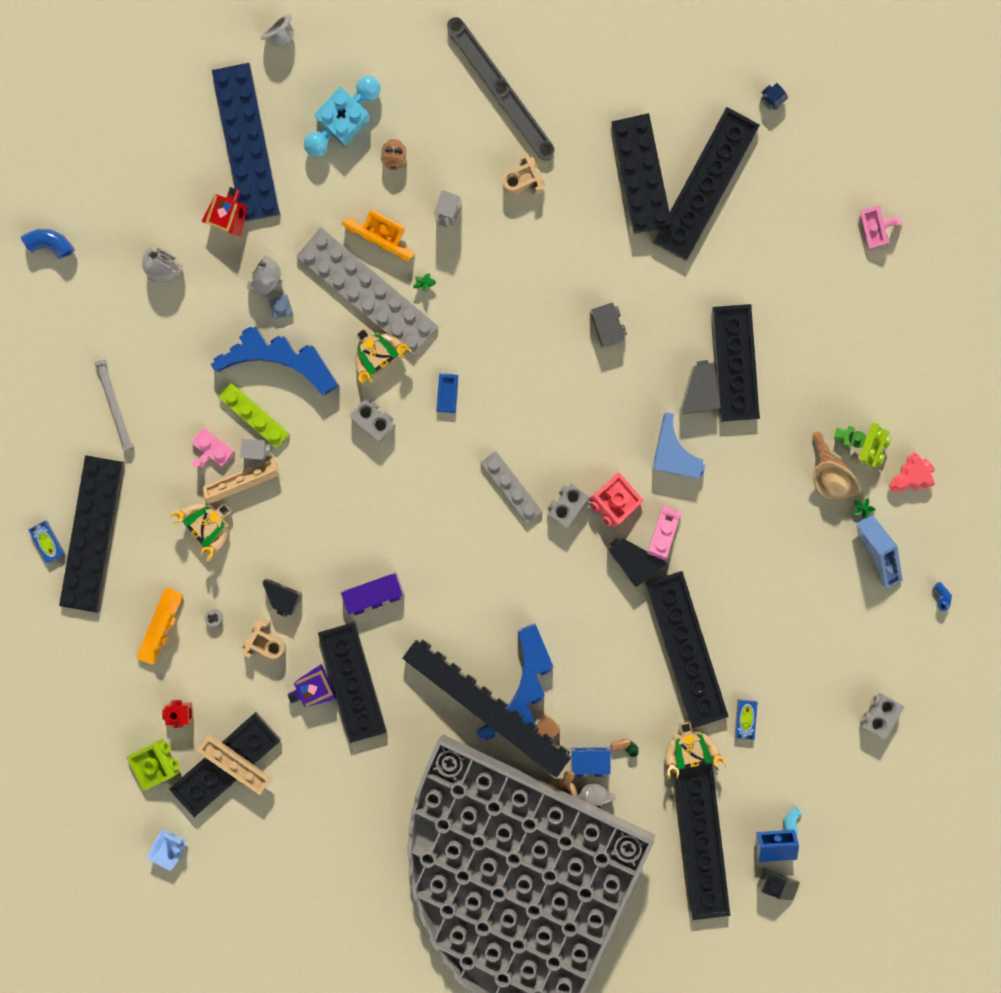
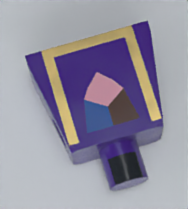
[287,664,336,707]

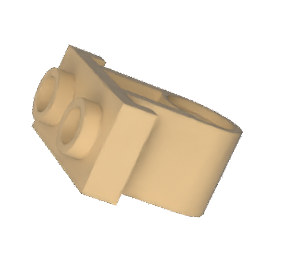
[503,153,545,195]
[242,619,286,659]

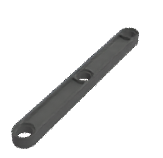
[447,17,555,161]

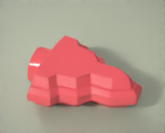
[889,452,935,492]

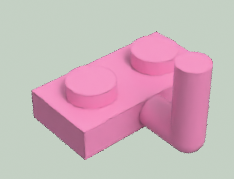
[860,206,903,249]
[192,428,235,468]

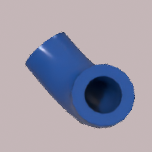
[21,229,75,259]

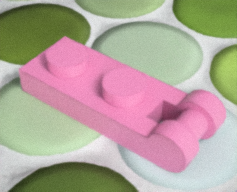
[647,505,682,560]

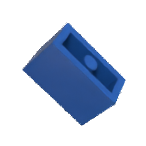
[571,747,611,777]
[755,830,799,862]

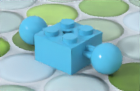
[303,75,381,157]

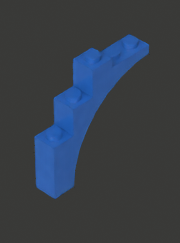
[210,327,339,396]
[477,623,554,741]

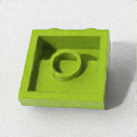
[858,423,892,470]
[126,738,180,791]

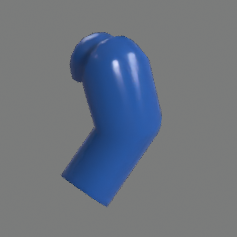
[933,582,952,611]

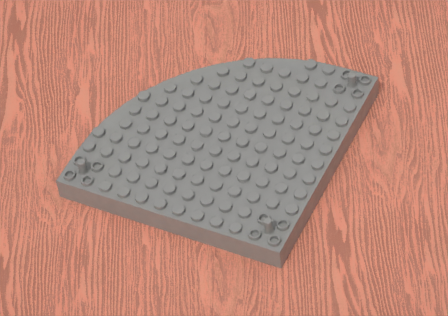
[407,734,655,993]

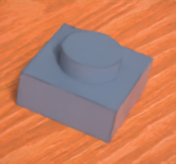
[269,294,294,319]

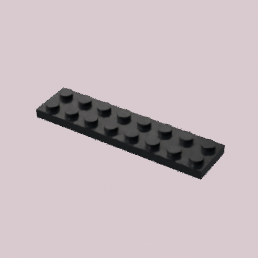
[653,107,760,261]
[59,455,125,613]
[645,570,729,729]
[674,763,731,920]

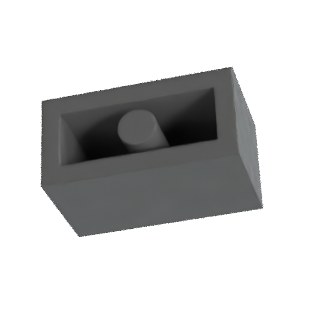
[590,302,627,348]

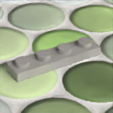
[481,451,542,523]

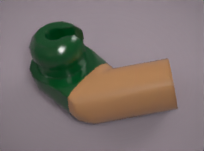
[611,739,639,757]

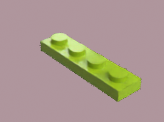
[218,383,290,448]

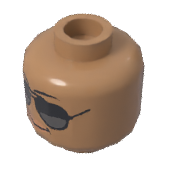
[381,139,407,170]

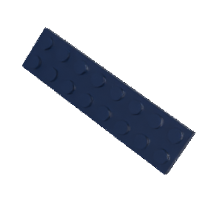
[212,63,281,222]

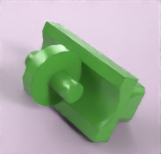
[834,426,866,449]

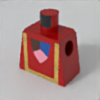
[202,187,247,237]

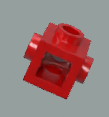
[162,700,193,728]

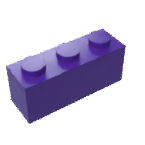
[341,572,404,616]

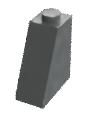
[679,360,721,415]

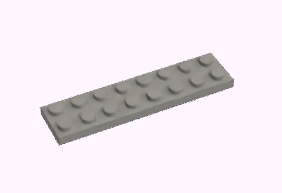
[296,227,438,356]

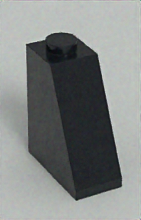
[607,538,667,587]

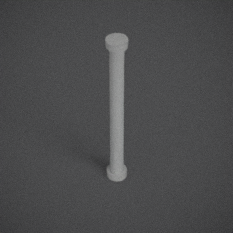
[94,360,134,451]

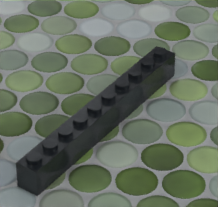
[402,639,572,778]

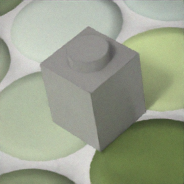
[240,438,271,460]

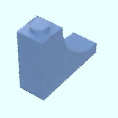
[652,412,705,479]
[856,515,903,589]

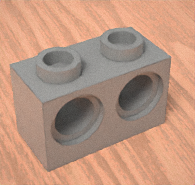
[434,190,462,227]
[350,399,395,442]
[548,483,589,528]
[861,692,905,740]

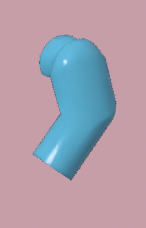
[784,807,802,835]

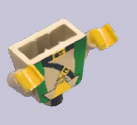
[355,329,411,386]
[169,503,232,561]
[665,722,726,779]

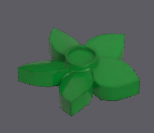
[413,273,436,291]
[853,498,876,519]

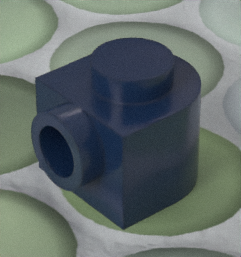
[761,83,788,110]

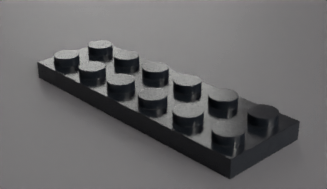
[611,113,672,234]
[712,304,760,422]
[318,621,387,743]
[169,712,281,818]

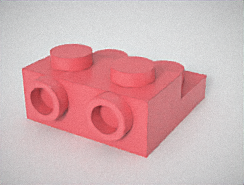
[588,472,644,528]

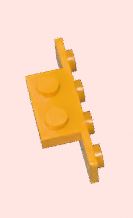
[341,210,415,261]
[136,588,183,665]

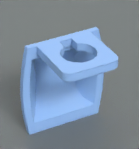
[147,829,186,871]

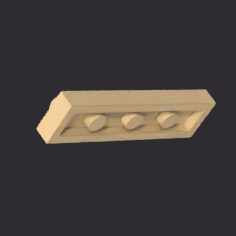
[203,458,279,504]
[197,734,272,795]

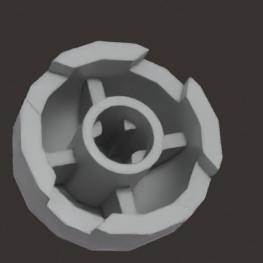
[142,247,183,283]
[246,255,282,295]

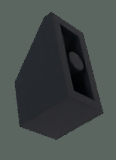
[263,578,302,617]
[757,868,800,900]

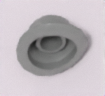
[261,14,294,47]

